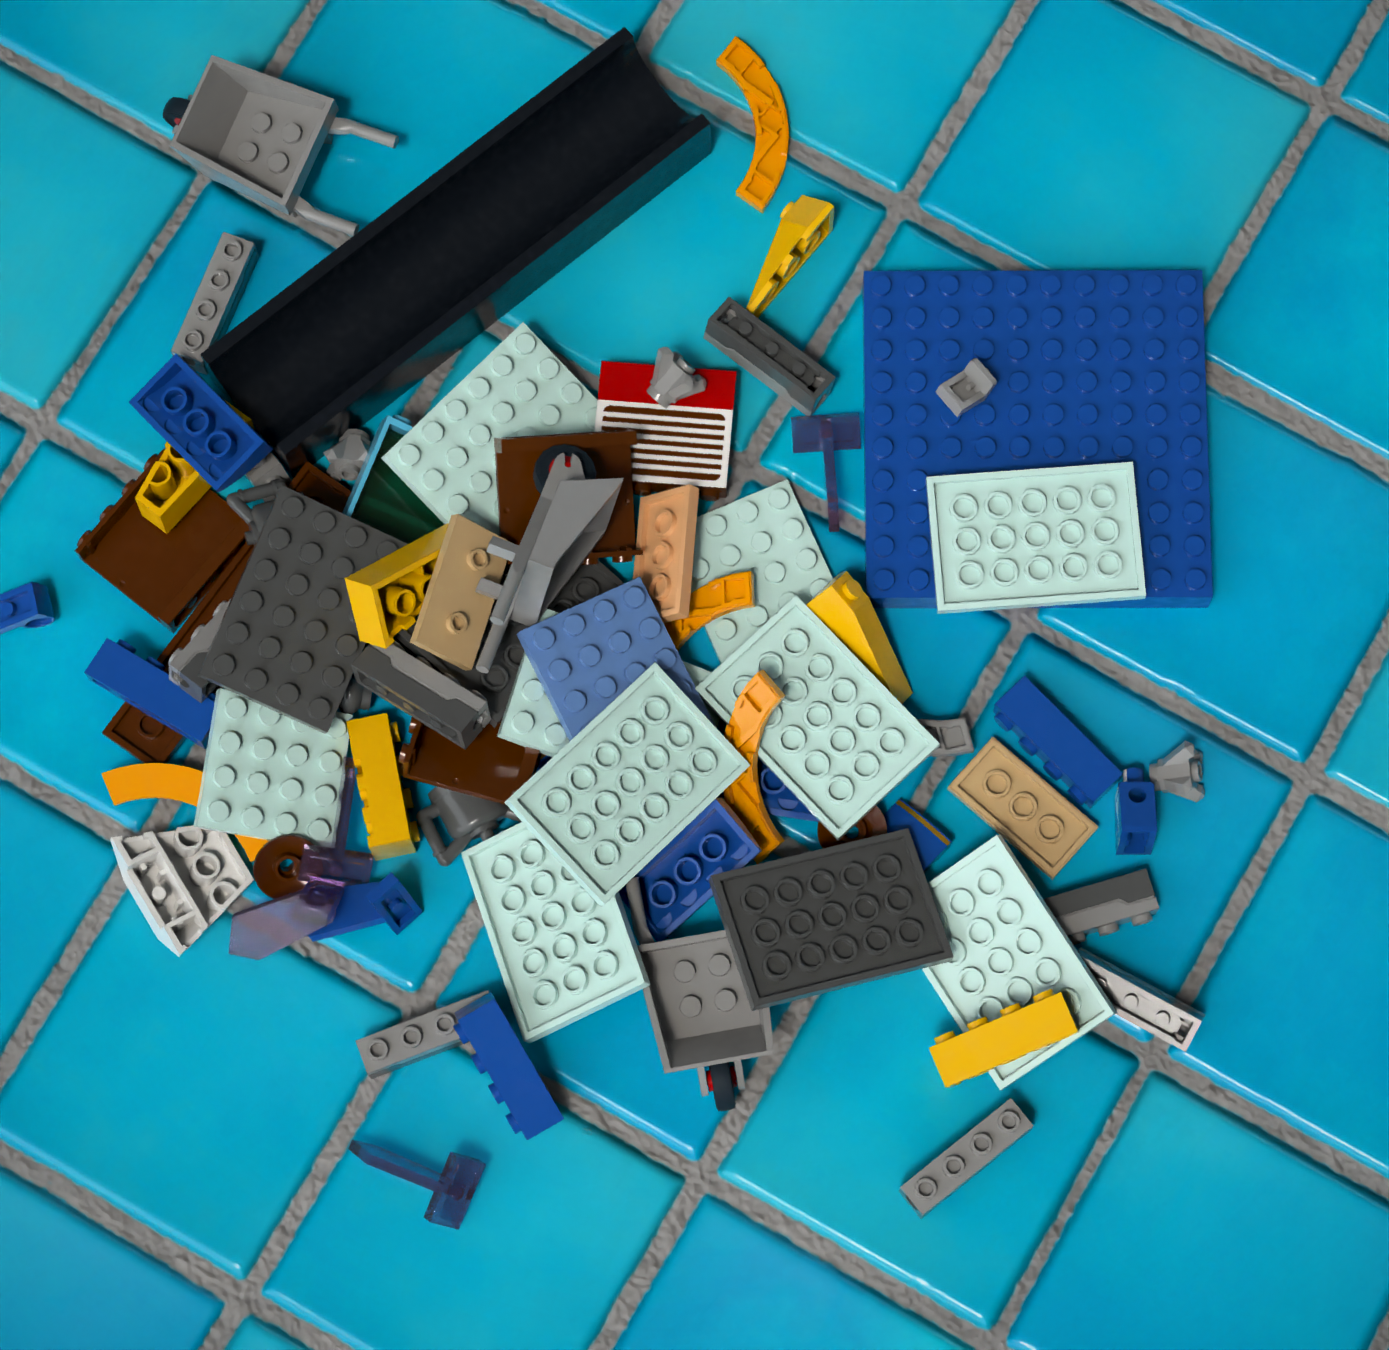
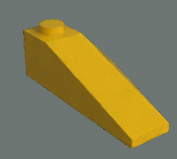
[746,195,834,318]
[806,571,913,704]

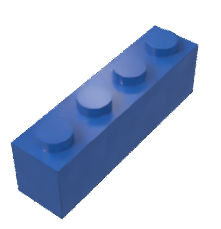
[84,638,216,750]
[993,676,1123,809]
[453,992,564,1140]

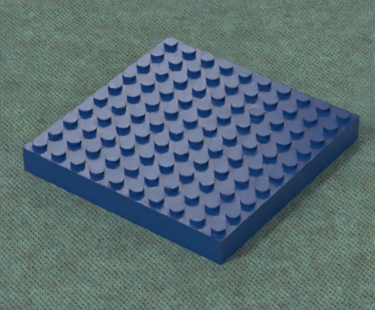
[862,270,1213,608]

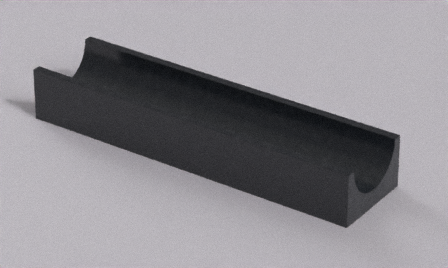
[200,27,711,478]

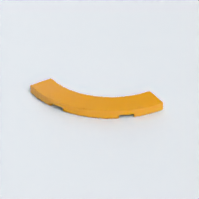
[716,36,789,214]
[664,571,755,651]
[723,669,786,864]
[101,763,268,862]

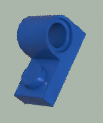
[0,582,55,634]

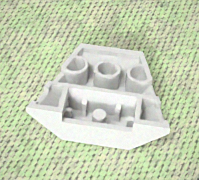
[110,825,254,957]

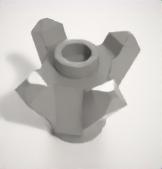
[646,347,707,408]
[323,429,378,491]
[1149,740,1205,802]

